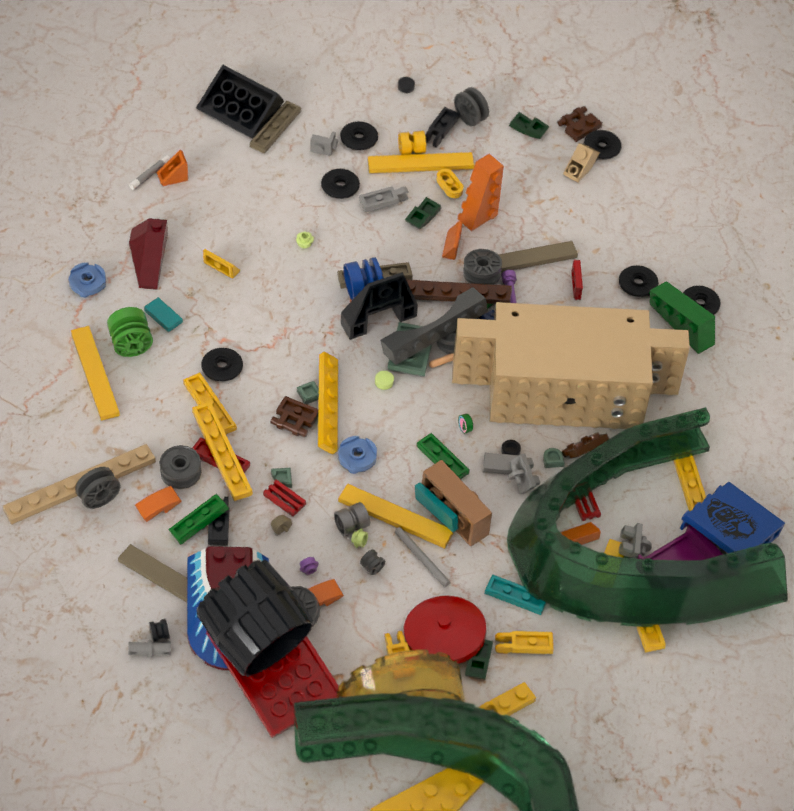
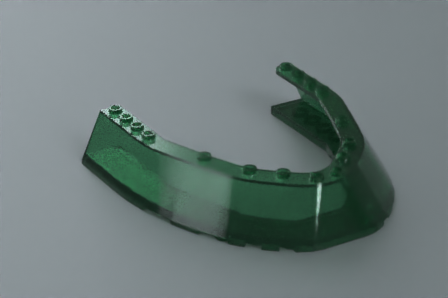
[507,407,788,627]
[294,693,579,811]

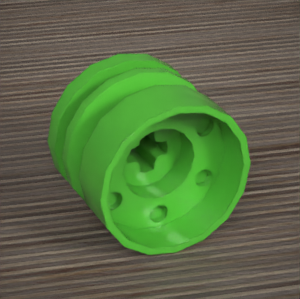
[107,307,153,357]

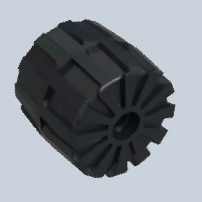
[196,560,314,677]

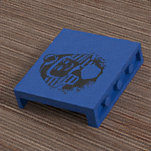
[680,482,785,571]

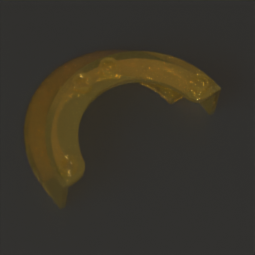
[336,650,466,735]

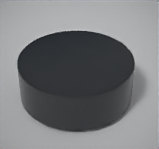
[398,77,415,93]
[501,440,521,455]

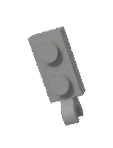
[359,186,409,213]

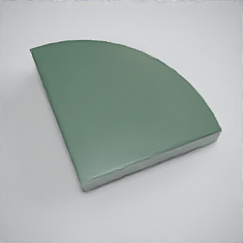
[271,468,292,488]

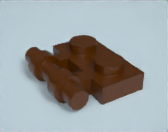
[557,106,602,142]
[270,396,318,437]
[562,432,610,458]

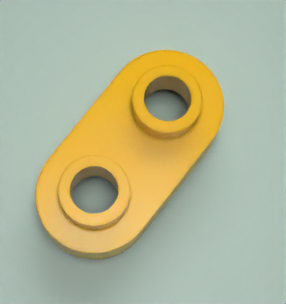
[436,169,464,198]

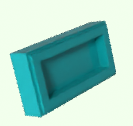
[144,297,183,332]

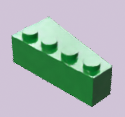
[649,281,715,354]

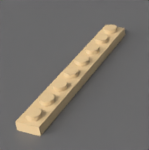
[3,444,156,525]

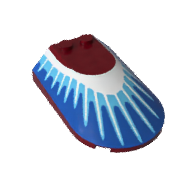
[187,547,269,670]

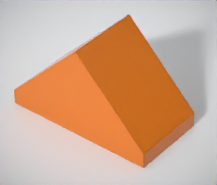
[157,150,188,186]

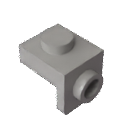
[310,132,338,156]

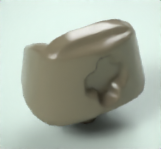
[271,515,292,535]

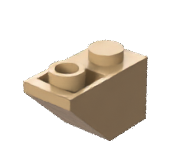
[563,143,600,182]

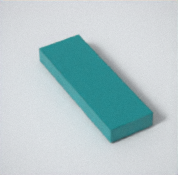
[415,482,458,532]
[484,574,549,615]

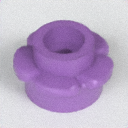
[300,557,319,575]

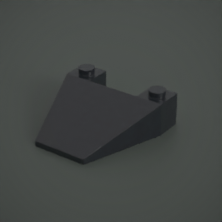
[341,272,418,340]

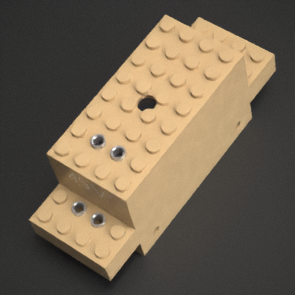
[452,302,690,430]

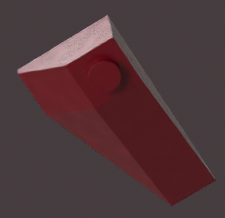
[129,218,168,290]

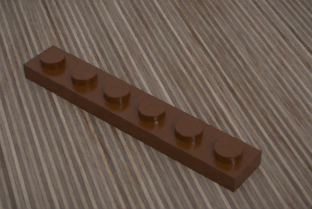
[407,280,512,304]

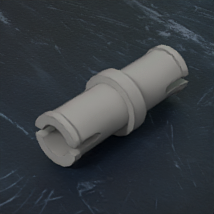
[129,640,171,657]

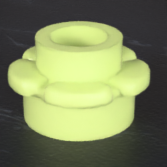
[296,232,314,248]
[351,529,368,548]

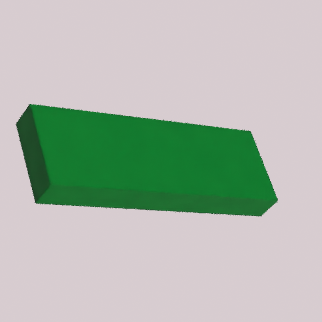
[416,433,470,479]
[168,493,229,545]

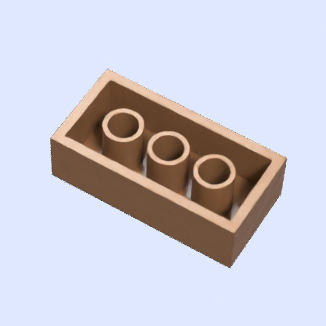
[422,460,492,547]

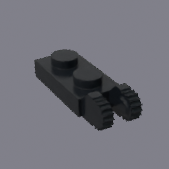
[425,107,460,147]
[208,497,230,545]

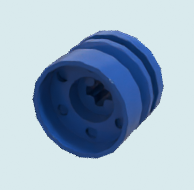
[343,257,383,300]

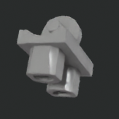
[508,454,540,494]
[619,523,652,564]

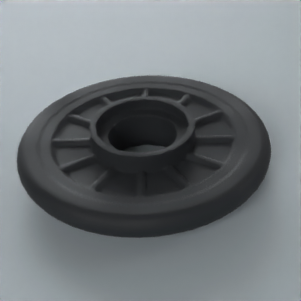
[340,121,378,150]
[584,130,622,159]
[321,169,360,199]
[619,265,659,297]
[683,286,721,315]
[201,348,243,381]

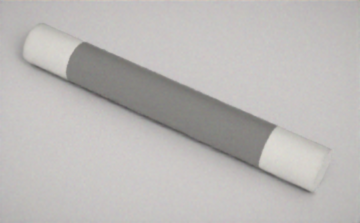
[129,155,171,190]

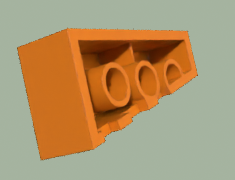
[457,154,504,231]

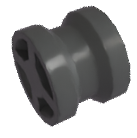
[360,549,386,575]

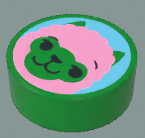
[458,413,473,434]

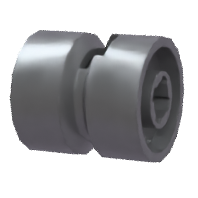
[334,502,370,536]

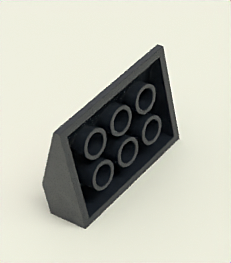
[196,64,284,139]

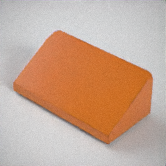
[442,221,462,260]
[555,522,601,551]

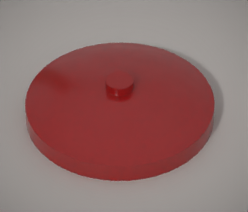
[404,596,487,666]

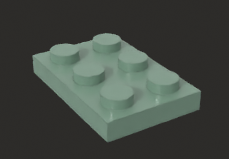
[388,322,432,376]

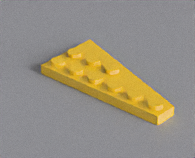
[370,748,503,811]

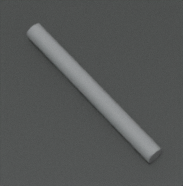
[395,527,451,587]

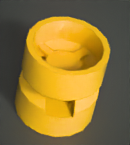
[398,131,426,155]

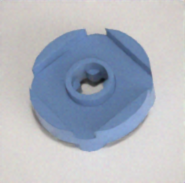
[69,263,106,298]
[338,436,377,474]

